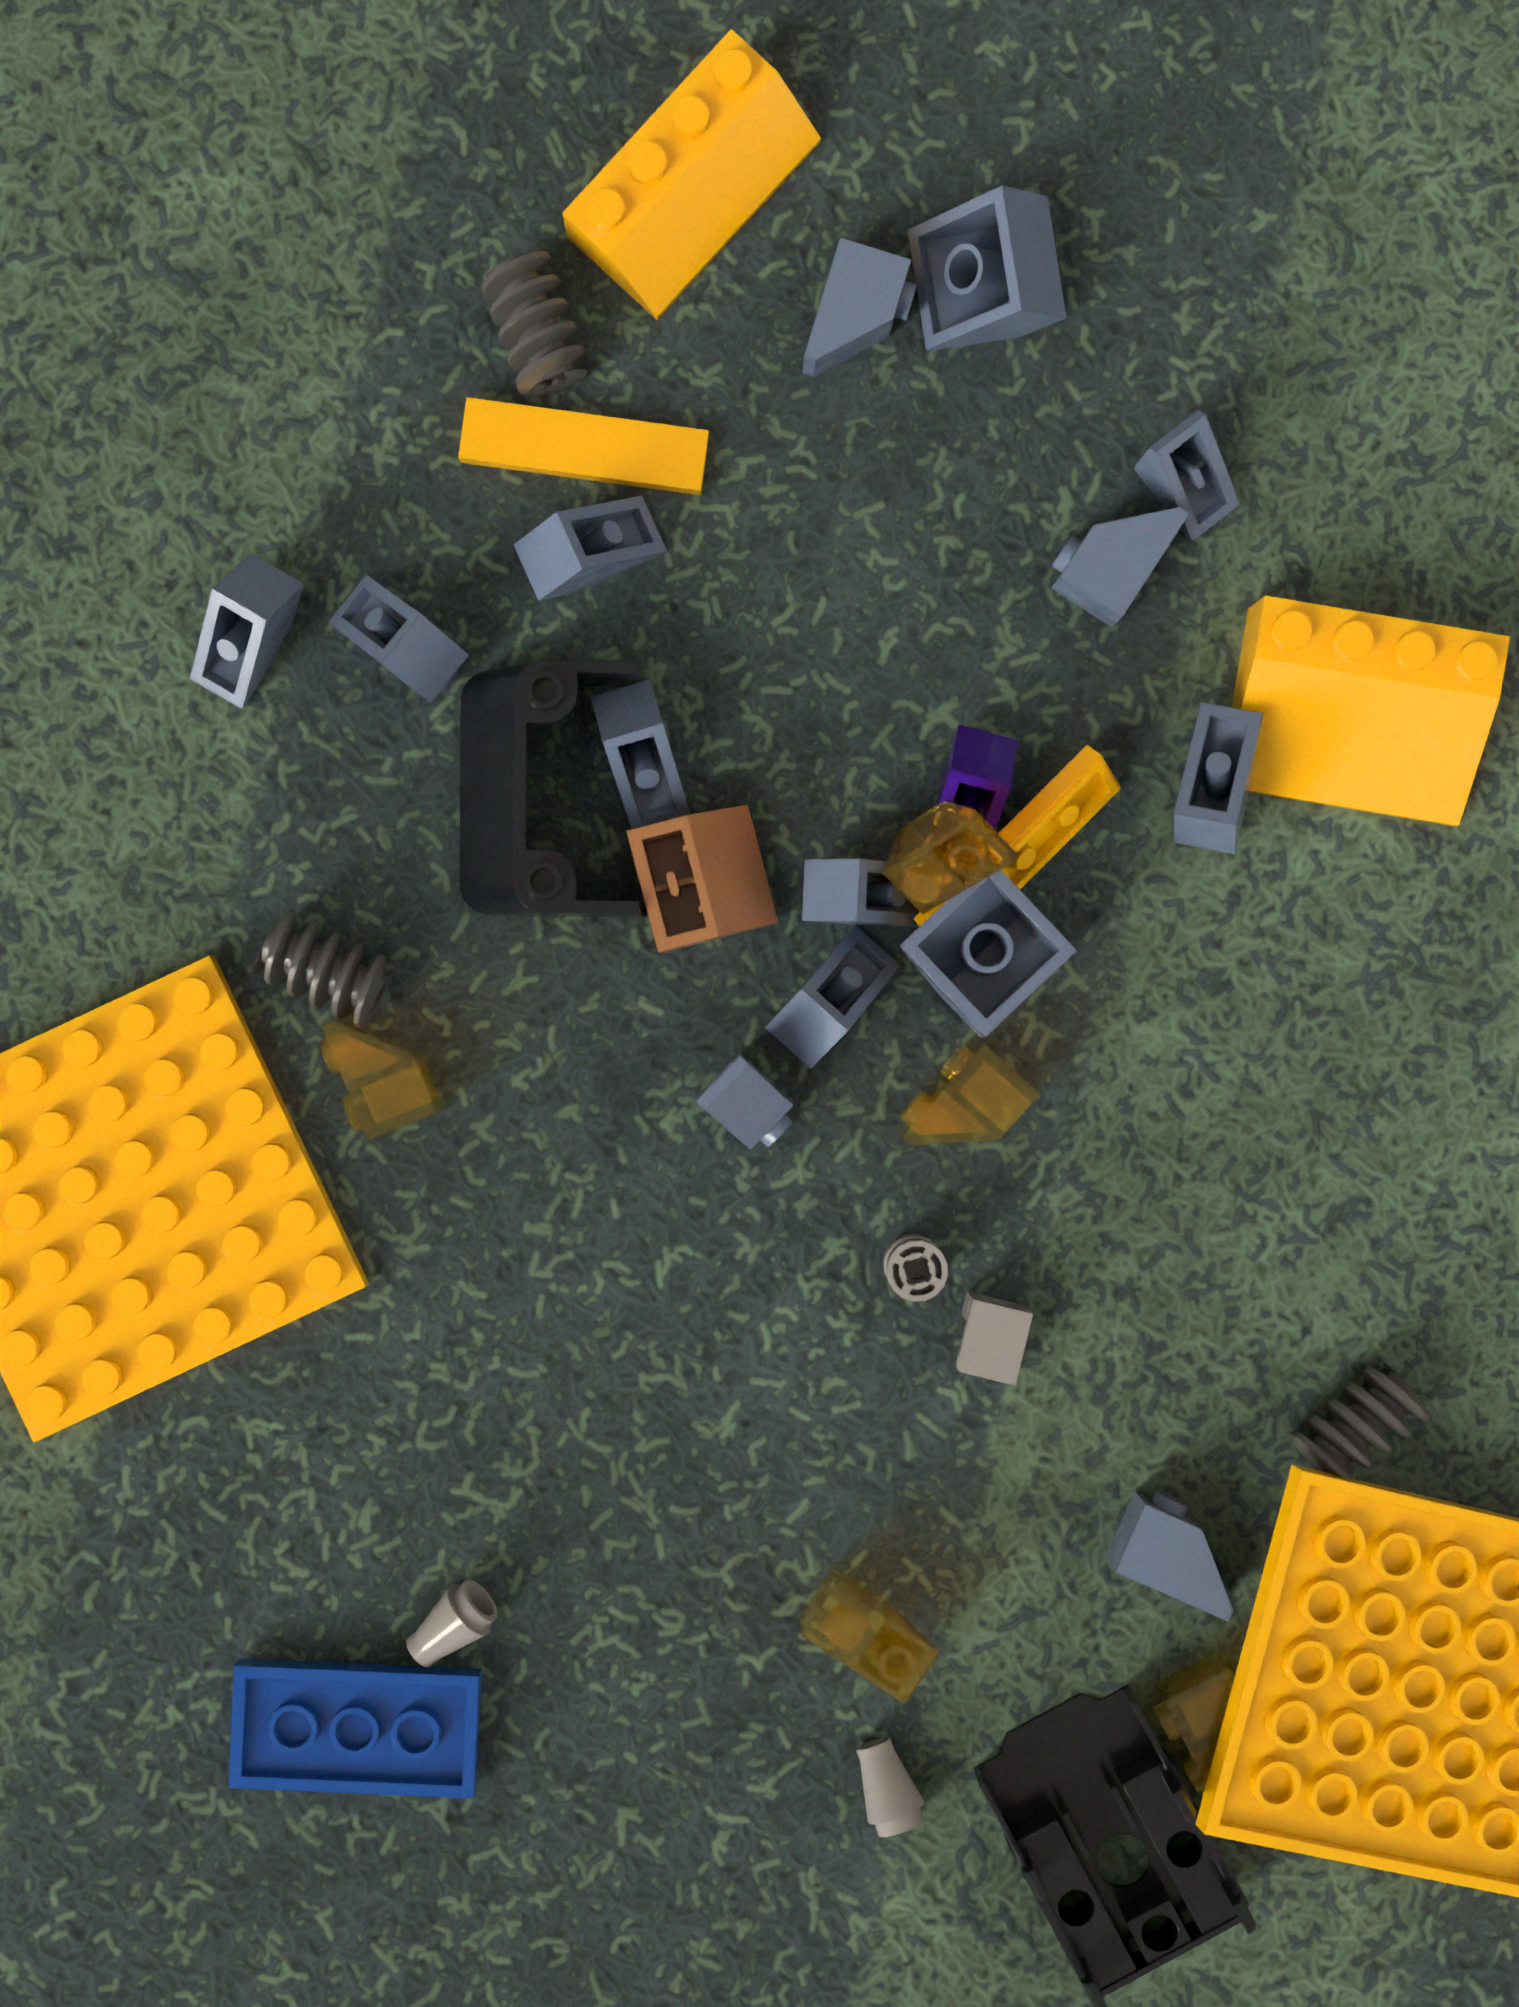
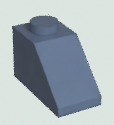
[802,238,917,377]
[513,496,667,601]
[1052,507,1189,627]
[190,553,304,709]
[329,575,469,703]
[591,679,690,829]
[1174,702,1263,854]
[802,859,941,927]
[765,926,901,1069]
[696,1052,794,1150]
[1106,1490,1233,1622]

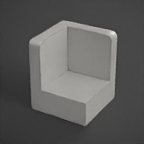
[956,1291,1033,1386]

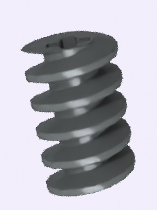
[481,251,588,397]
[253,910,394,1030]
[1289,1362,1431,1479]

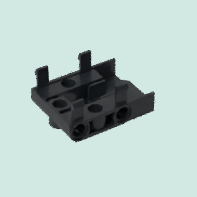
[974,1685,1256,2007]

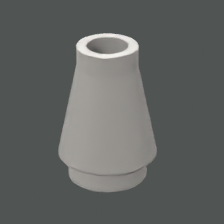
[406,1580,498,1668]
[856,1736,925,1837]

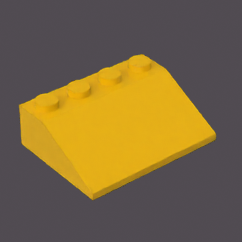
[1232,596,1510,826]

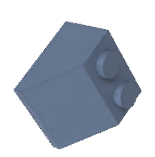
[907,185,1066,351]
[900,860,1077,1038]

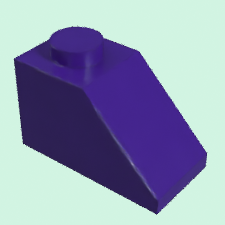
[920,725,1018,872]

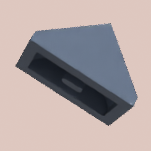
[1133,409,1240,541]

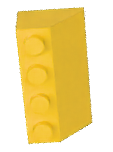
[562,29,821,320]

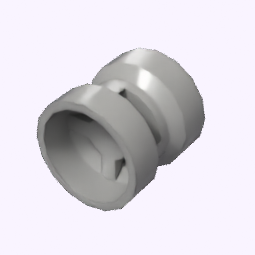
[883,1234,948,1302]

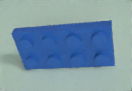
[228,1658,482,1799]

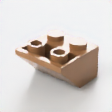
[627,804,779,953]

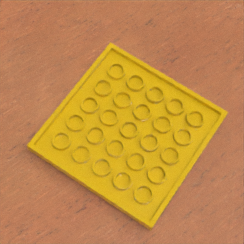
[0,955,369,1443]
[1195,1464,1519,1898]

